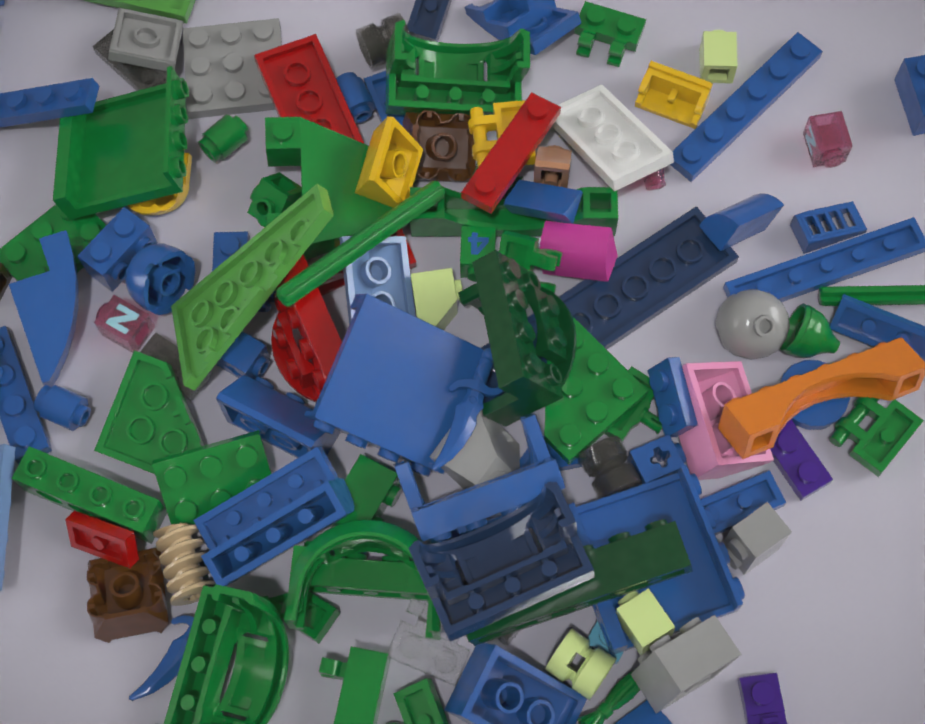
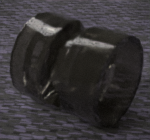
[356,13,410,69]
[578,436,643,499]

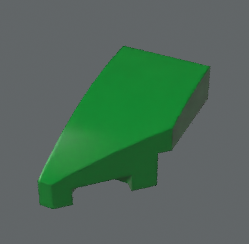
[263,591,340,644]

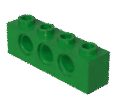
[11,446,167,544]

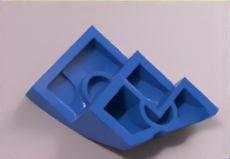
[464,0,581,55]

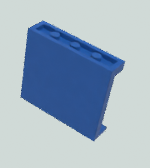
[304,294,484,477]
[568,464,745,655]

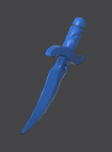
[432,348,504,470]
[129,615,194,701]

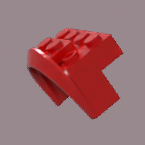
[271,255,345,402]

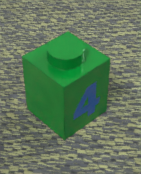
[460,226,496,282]

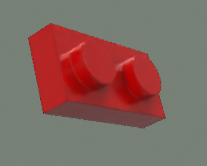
[65,510,139,568]

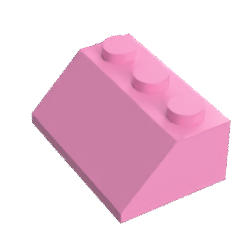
[679,361,774,480]

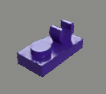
[737,673,787,724]

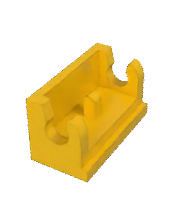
[635,60,713,129]

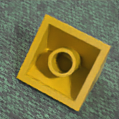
[355,116,423,208]

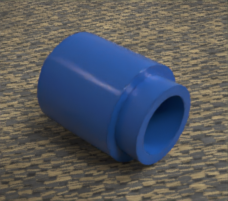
[336,72,375,123]
[34,385,91,431]

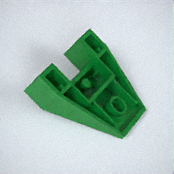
[265,117,407,260]

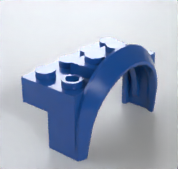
[393,414,566,544]

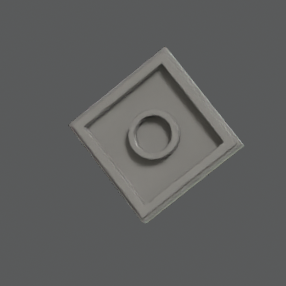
[108,8,184,71]

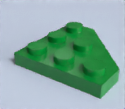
[544,318,648,465]
[94,350,204,474]

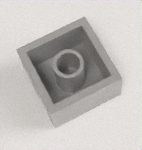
[631,615,742,714]

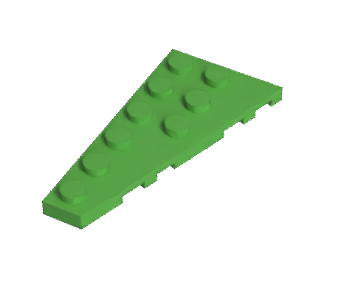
[171,184,334,391]

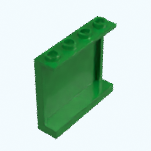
[53,66,189,220]

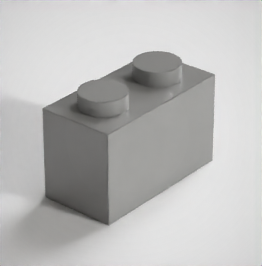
[723,502,792,575]

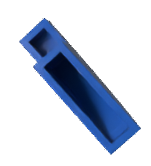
[9,230,79,387]

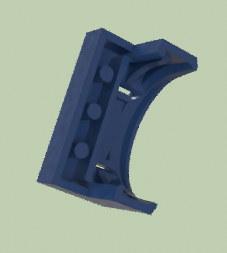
[409,482,594,642]

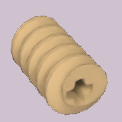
[153,523,215,606]

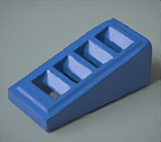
[790,201,867,254]

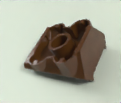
[402,110,476,182]
[87,548,169,643]

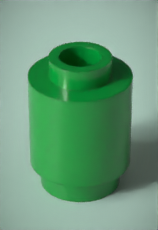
[198,114,248,163]

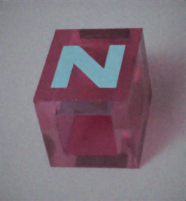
[803,111,853,168]
[94,295,155,353]

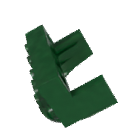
[458,250,577,427]

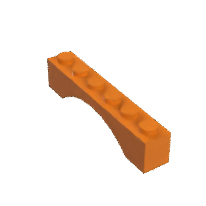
[718,337,925,459]

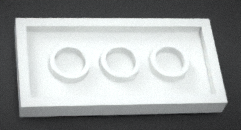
[552,84,674,191]

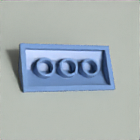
[339,236,416,325]

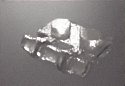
[386,598,470,687]

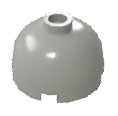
[716,289,790,360]

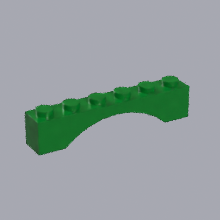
[410,187,618,237]

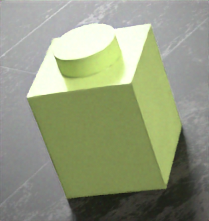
[699,30,738,83]
[616,588,675,655]

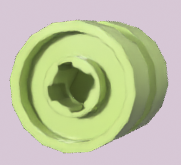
[545,629,617,701]

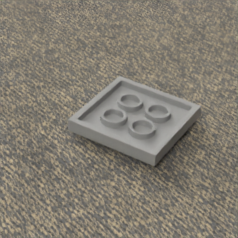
[183,18,282,119]

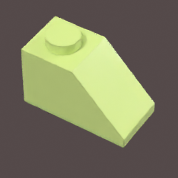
[411,268,462,330]

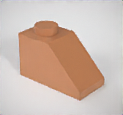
[534,145,572,188]

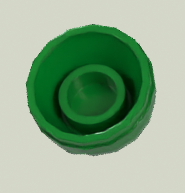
[780,303,840,358]

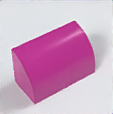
[540,221,618,282]

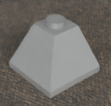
[430,410,520,489]

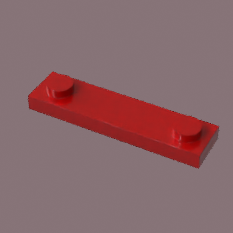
[461,92,561,214]

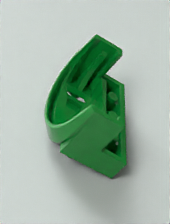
[386,20,530,115]
[284,520,442,640]
[164,584,289,724]

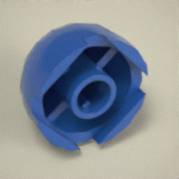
[125,243,196,315]

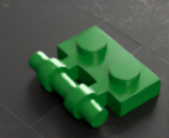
[829,397,924,477]

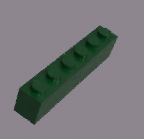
[466,519,693,646]

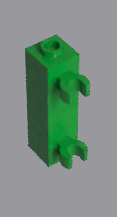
[319,646,390,724]

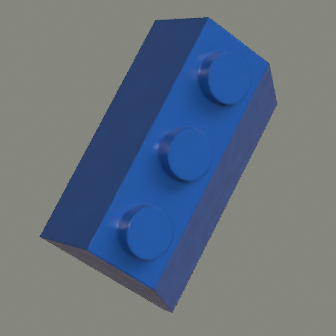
[216,375,340,458]

